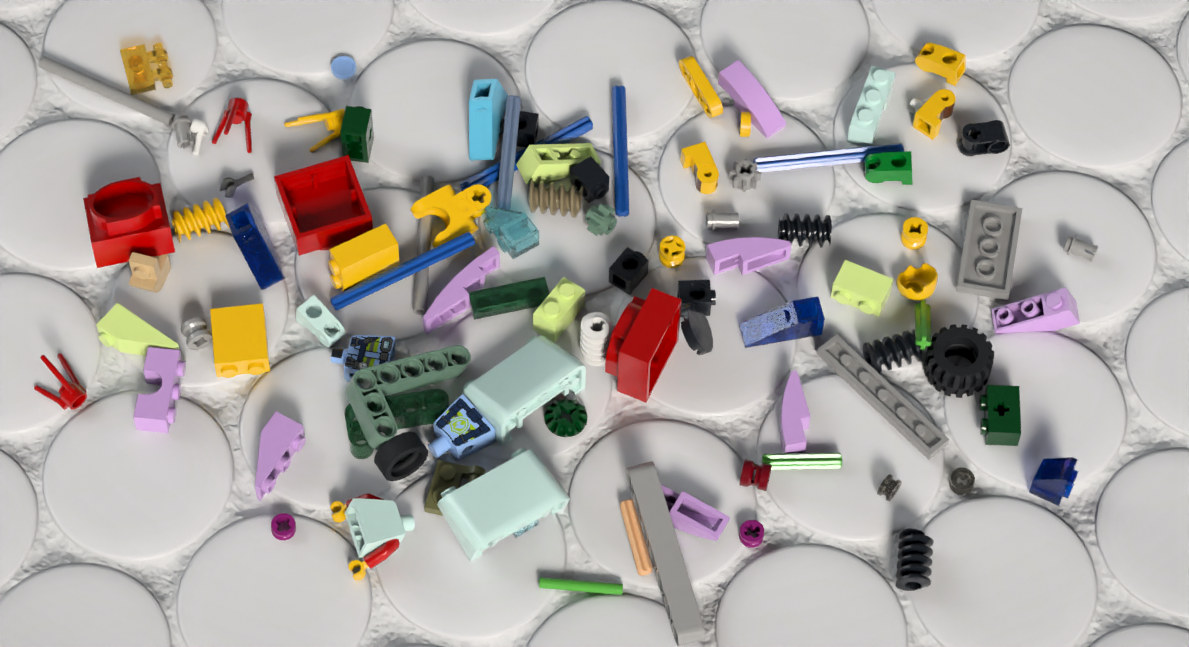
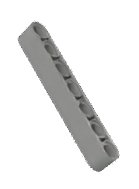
[625,461,706,647]

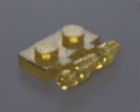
[120,43,173,95]

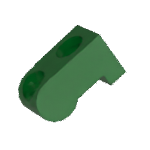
[864,151,913,185]

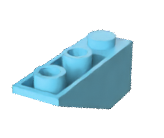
[469,79,508,161]

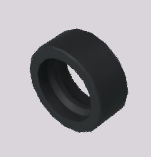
[374,431,428,481]

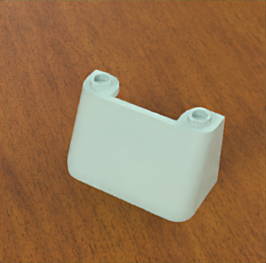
[462,336,586,447]
[437,447,570,561]

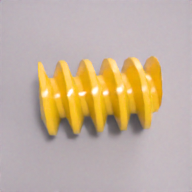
[172,197,230,243]

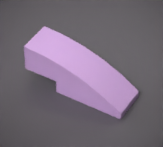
[718,60,786,138]
[706,237,792,275]
[780,370,810,453]
[661,484,730,541]

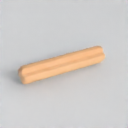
[620,499,652,576]

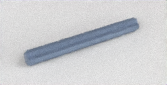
[495,95,521,219]

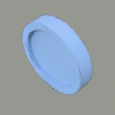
[331,56,356,79]

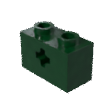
[340,106,374,163]
[979,385,1021,446]

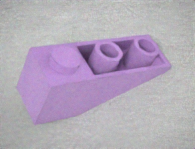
[991,287,1080,333]
[255,411,306,501]

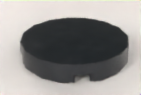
[680,303,713,356]

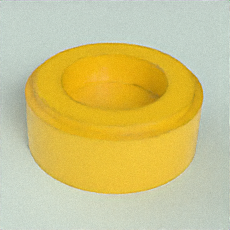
[740,111,751,137]

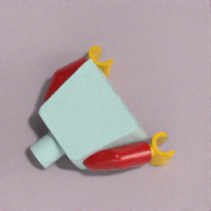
[330,493,415,580]

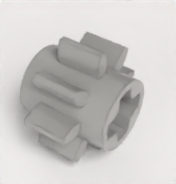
[729,159,761,192]

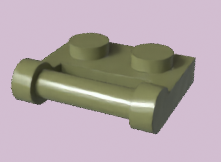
[424,460,485,516]

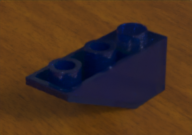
[225,203,285,290]
[739,296,825,348]

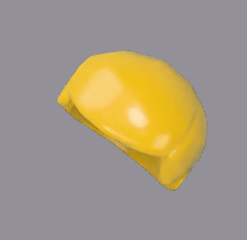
[896,263,938,300]

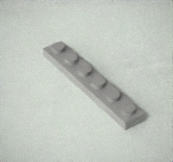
[817,334,949,460]

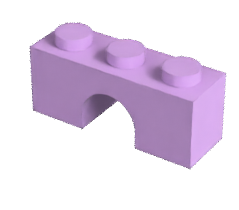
[133,347,186,433]

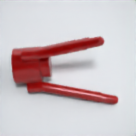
[212,98,252,153]
[34,353,87,410]

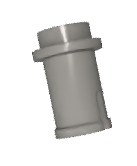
[172,115,194,149]
[706,210,739,231]
[1063,235,1098,262]

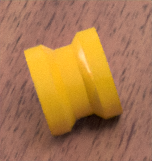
[900,217,928,250]
[659,235,685,268]

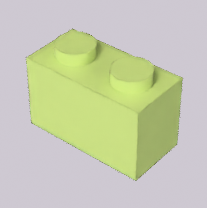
[831,260,894,317]
[533,277,585,343]

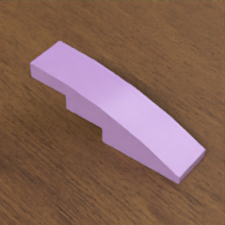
[423,246,500,334]

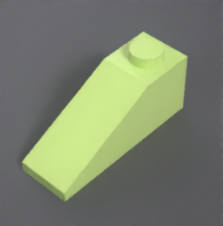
[516,143,601,184]
[96,303,179,356]

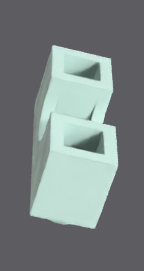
[847,66,896,147]

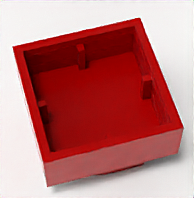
[274,155,373,256]
[83,177,175,268]
[605,288,682,403]

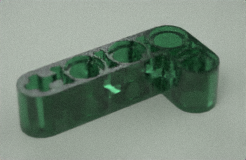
[344,389,449,459]

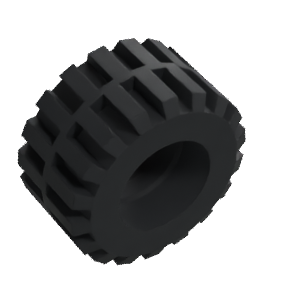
[924,324,994,398]

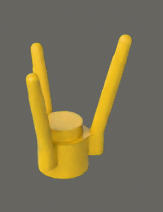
[284,108,345,152]

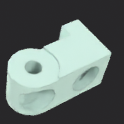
[296,295,345,347]

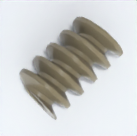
[528,180,583,218]

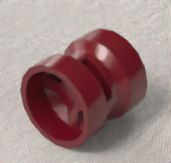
[740,459,772,491]

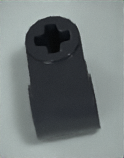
[958,120,1010,156]

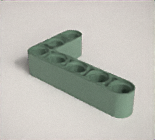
[346,345,471,450]

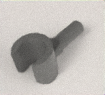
[219,173,254,198]

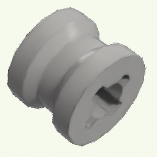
[180,317,212,350]

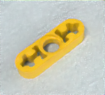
[679,55,723,119]

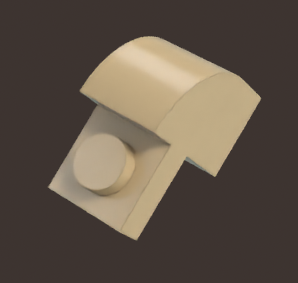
[129,252,171,293]

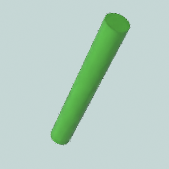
[539,577,623,595]

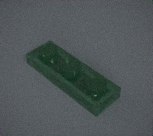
[468,277,550,320]

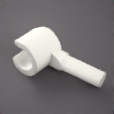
[908,94,934,114]
[191,118,208,155]

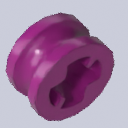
[271,513,296,541]
[739,520,764,548]

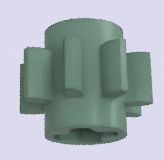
[585,204,617,236]

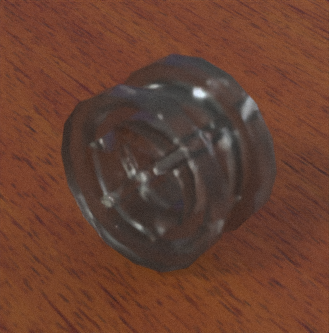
[949,468,975,495]
[877,474,902,501]

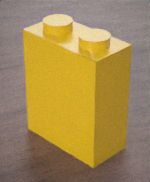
[328,223,400,292]
[210,303,270,378]

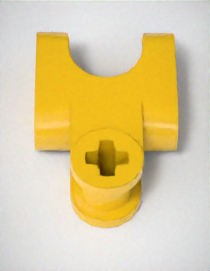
[410,184,491,248]

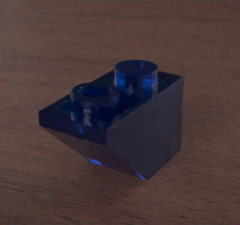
[1029,457,1079,506]

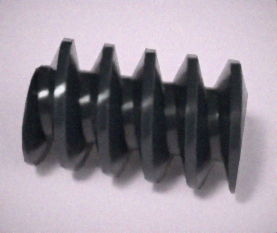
[778,213,832,248]
[863,329,922,373]
[895,528,934,591]

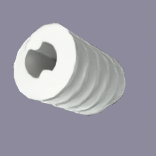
[580,312,614,366]

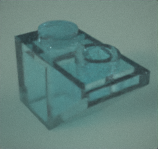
[483,206,539,259]

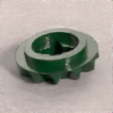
[544,396,587,437]

